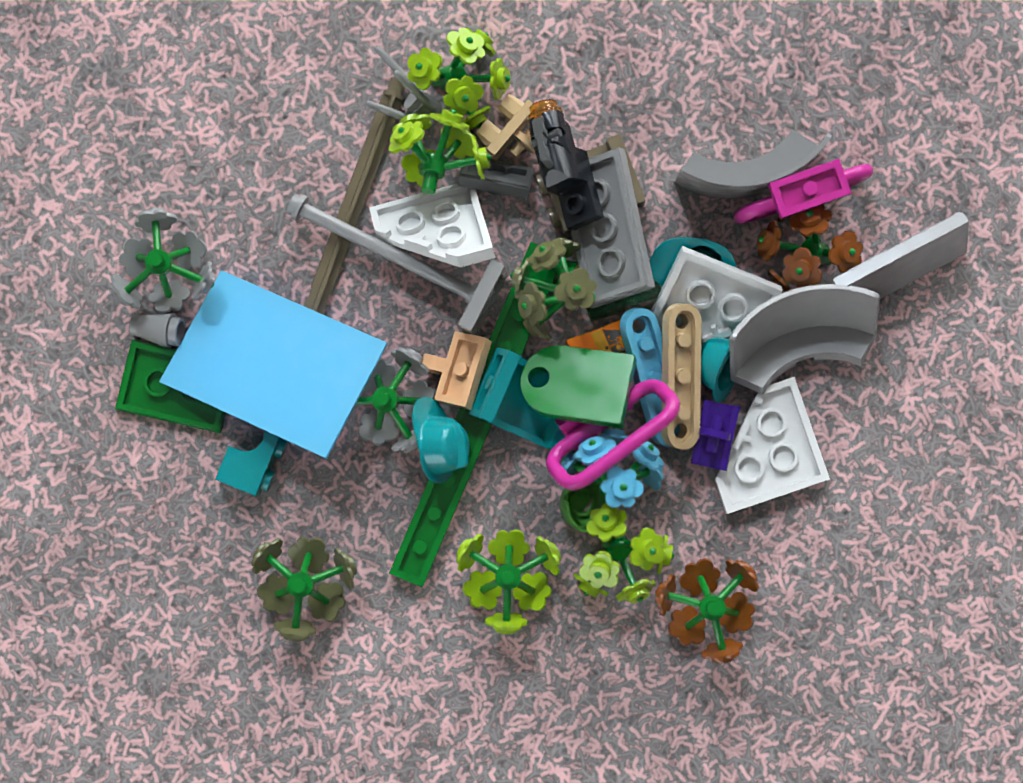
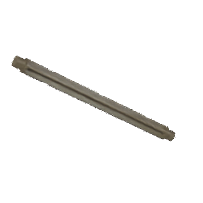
[304,77,405,314]

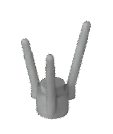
[366,46,442,124]

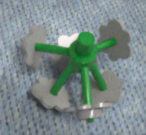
[110,208,215,314]
[347,348,436,452]

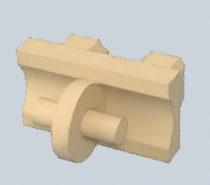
[476,94,537,161]

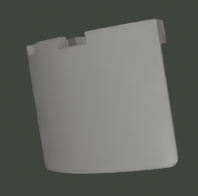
[674,129,832,199]
[729,284,880,394]

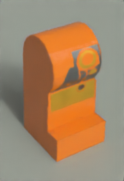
[565,320,626,353]

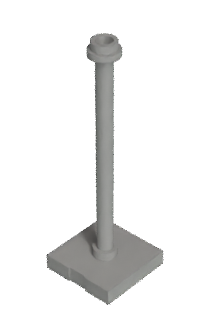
[286,194,508,336]

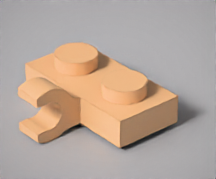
[422,331,492,410]

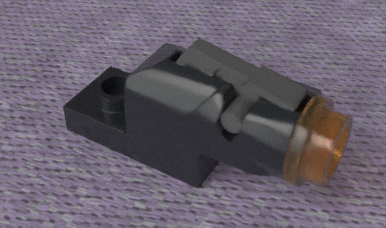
[527,99,604,231]

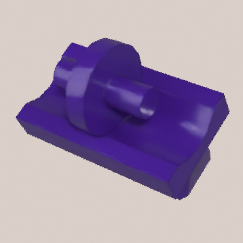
[691,399,740,471]

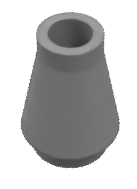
[129,313,186,349]

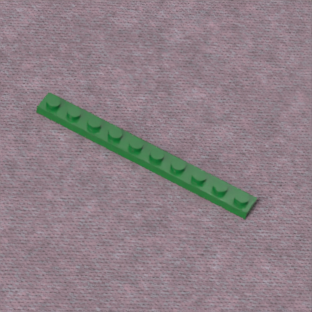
[389,242,559,587]

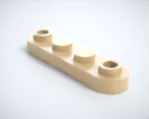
[661,303,702,450]

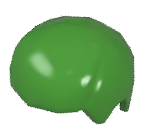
[559,482,604,533]

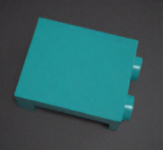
[468,347,565,450]

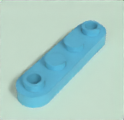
[619,308,680,447]

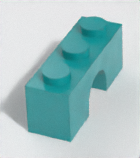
[215,431,288,496]

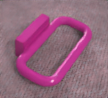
[733,158,873,225]
[546,379,680,490]

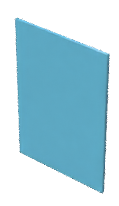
[159,270,388,459]

